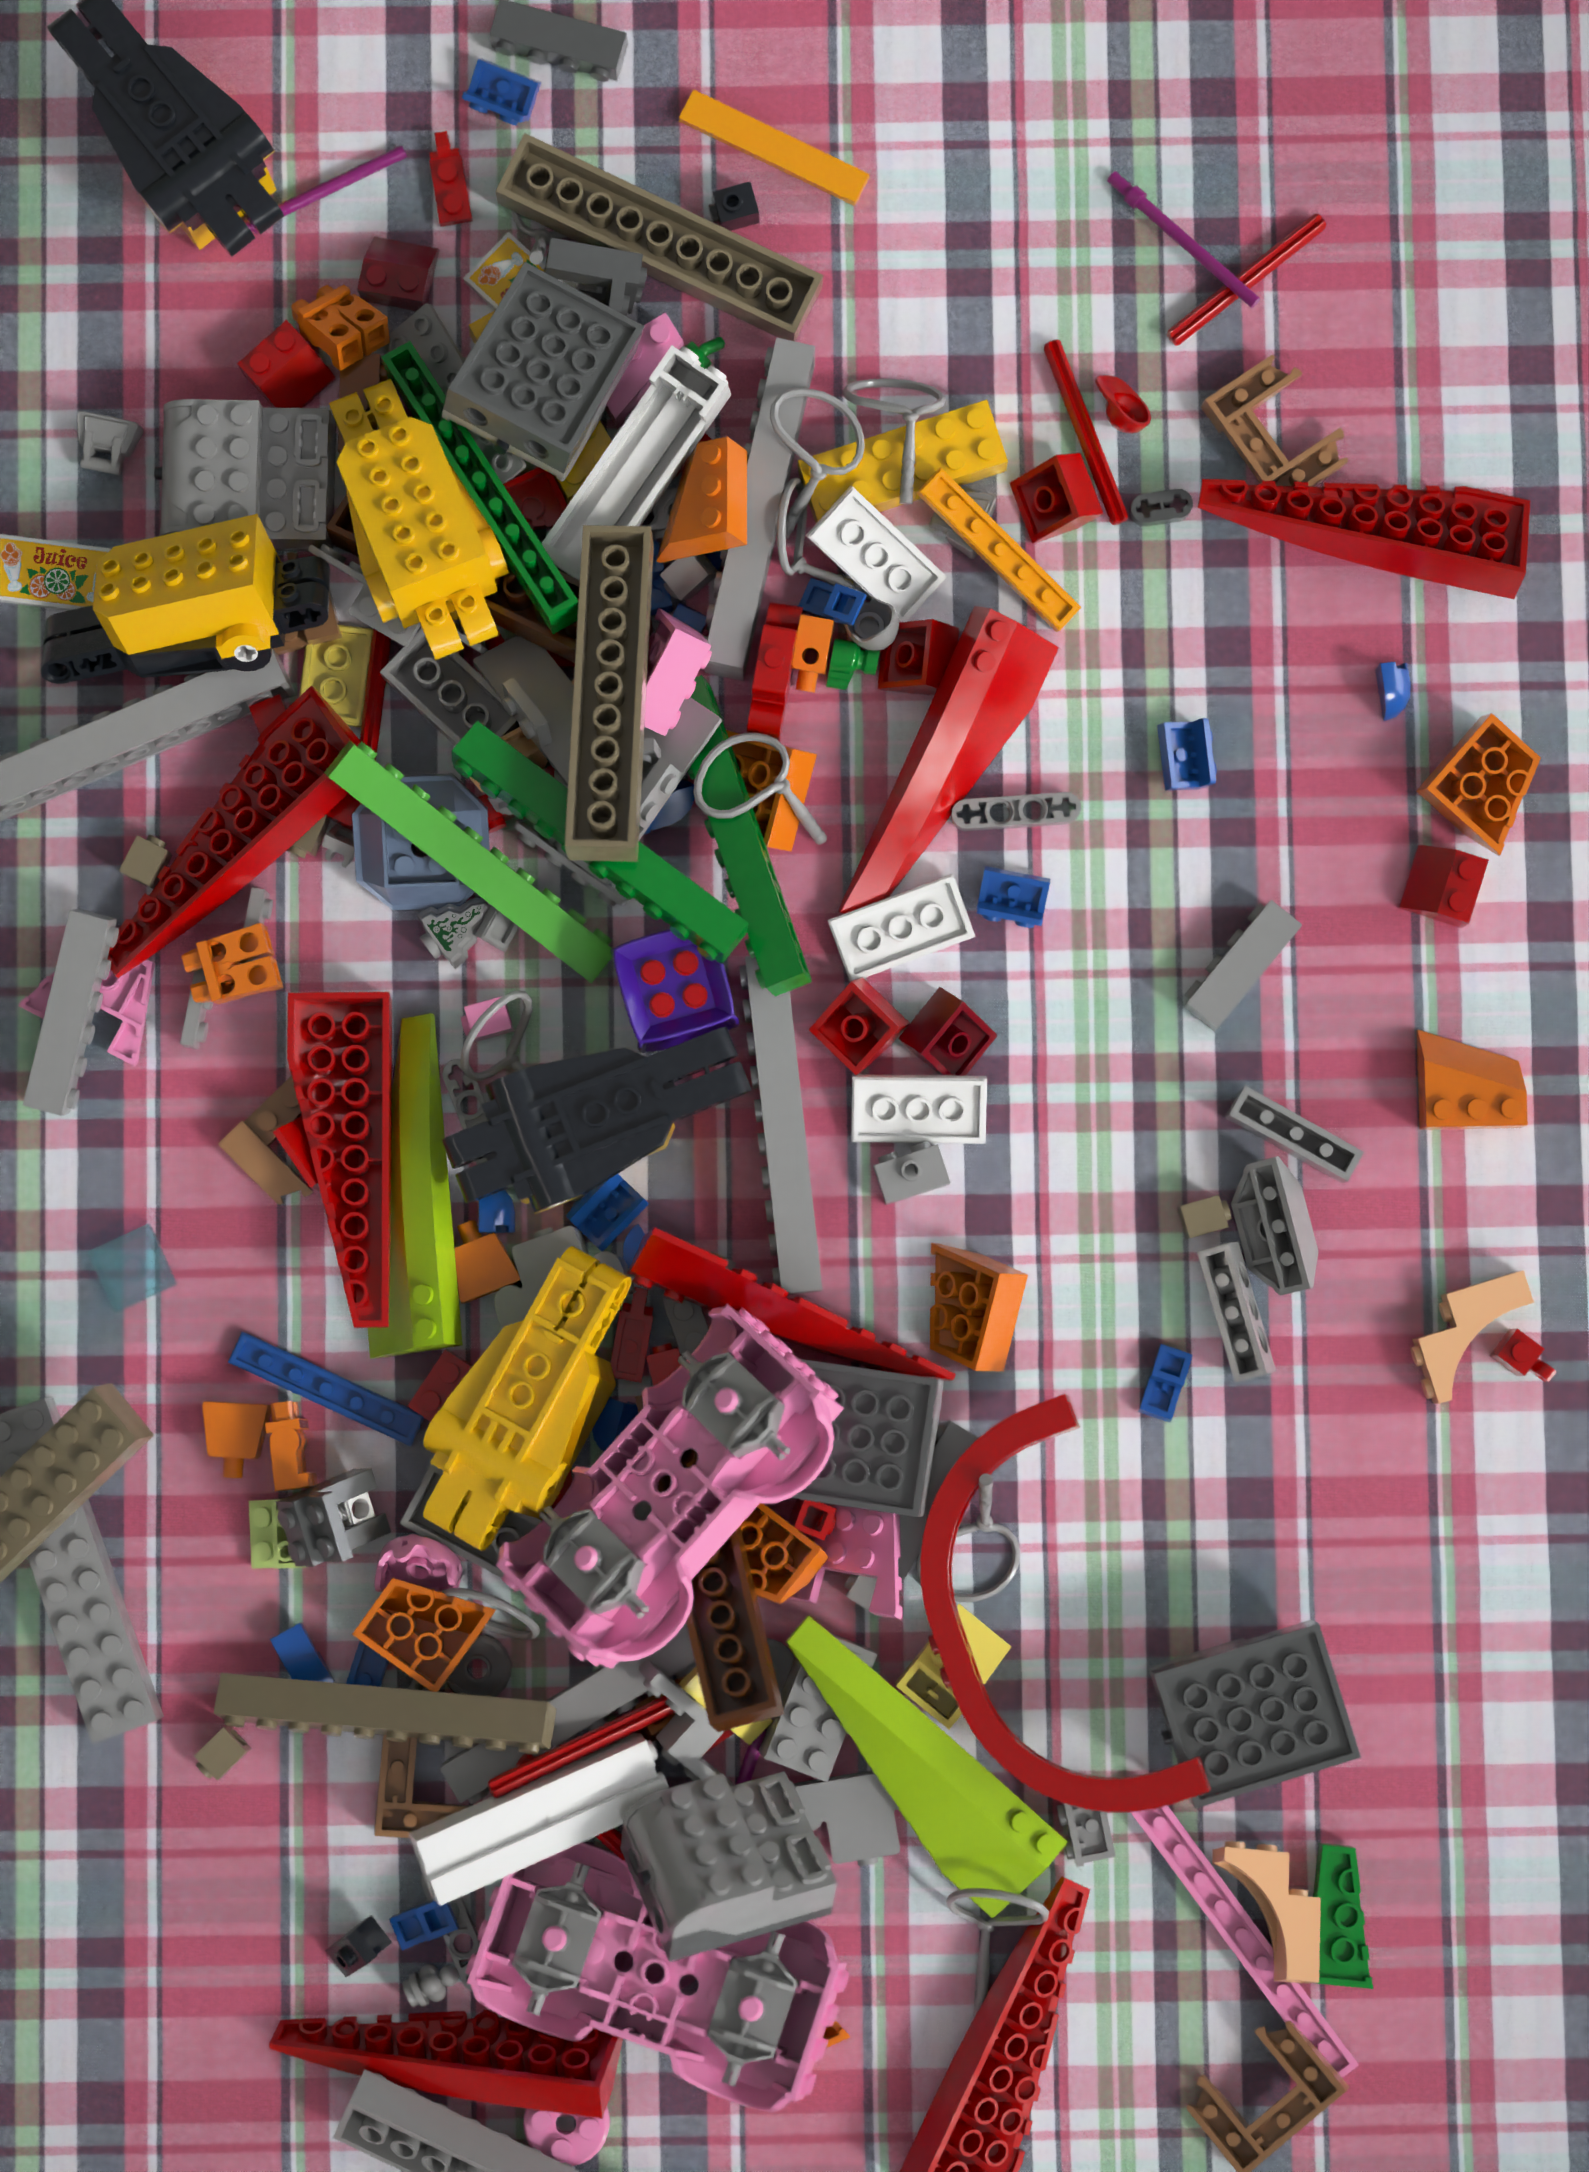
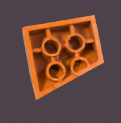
[656,436,747,563]
[1416,713,1541,856]
[726,730,817,852]
[1416,1029,1528,1130]
[930,1243,1028,1371]
[740,1503,829,1604]
[352,1578,497,1692]

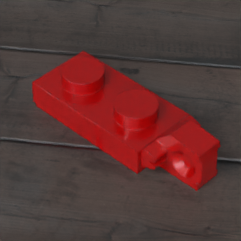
[429,131,473,227]
[611,1287,654,1383]

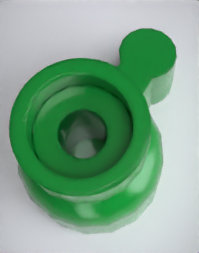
[826,638,880,690]

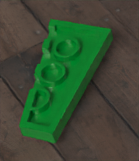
[1313,1843,1373,1989]

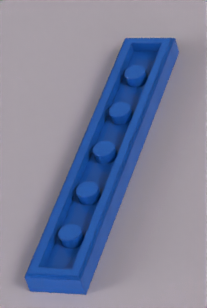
[228,1332,425,1446]

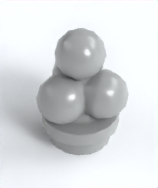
[402,1964,459,2007]

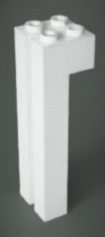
[541,345,731,580]
[409,1732,669,1906]

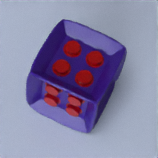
[611,929,739,1054]

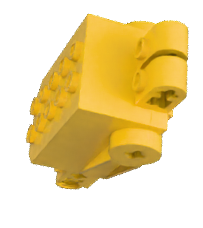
[329,379,509,660]
[423,1246,631,1551]

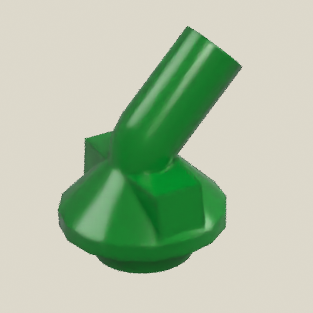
[684,337,725,369]

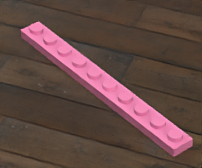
[1131,1806,1359,2078]

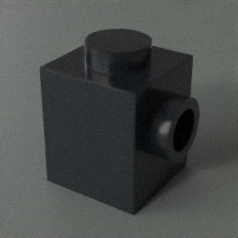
[708,181,760,231]

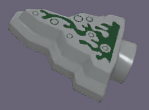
[416,897,491,969]

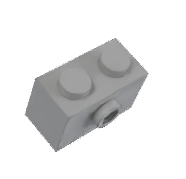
[873,1141,951,1205]

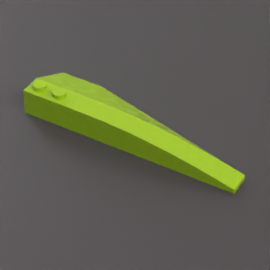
[368,1013,463,1359]
[785,1615,1067,1918]

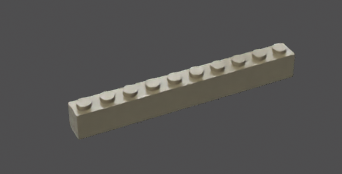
[214,1673,557,1754]

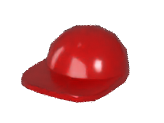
[1095,375,1151,434]

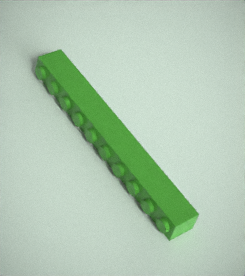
[324,740,612,984]

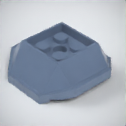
[352,773,490,910]

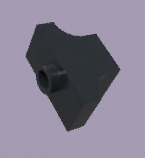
[325,1915,392,1977]

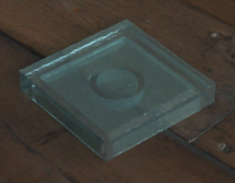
[87,1223,178,1313]

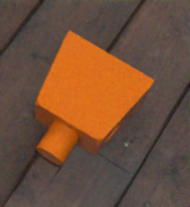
[792,614,835,693]
[454,1219,521,1304]
[202,1401,271,1478]

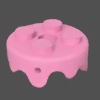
[374,1534,462,1597]
[523,2107,610,2166]

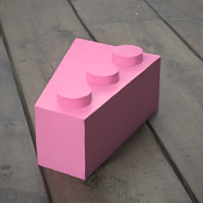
[605,312,684,429]

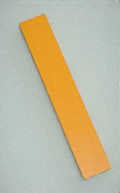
[679,89,870,206]
[916,467,1081,632]

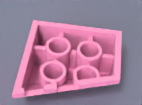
[645,608,712,736]

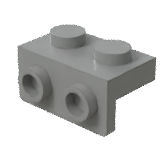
[1056,1803,1116,1867]

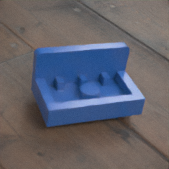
[462,58,541,125]
[1157,718,1217,791]
[976,866,1050,928]
[566,1174,649,1252]

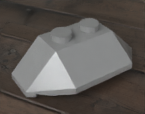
[1231,1156,1319,1296]

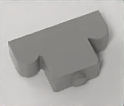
[494,1226,636,1329]
[793,1770,900,1866]

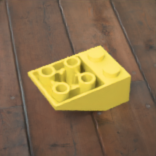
[895,1604,1012,1730]

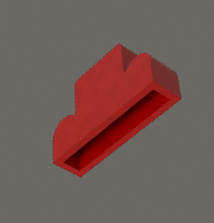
[747,602,803,742]

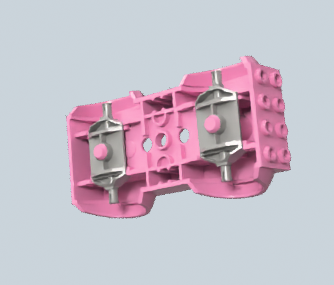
[496,1305,844,1669]
[466,1842,850,2112]

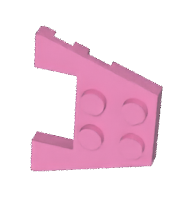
[18,959,155,1067]
[789,1505,903,1619]

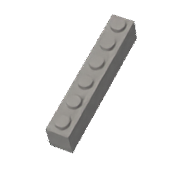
[23,909,119,1116]
[844,1420,979,1618]

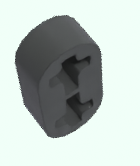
[1129,489,1193,527]

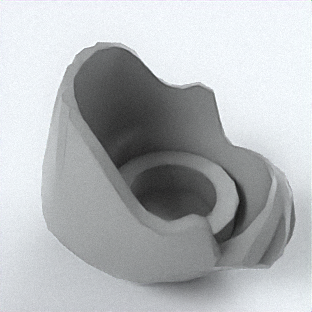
[844,598,899,651]

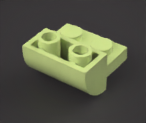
[249,1499,305,1569]

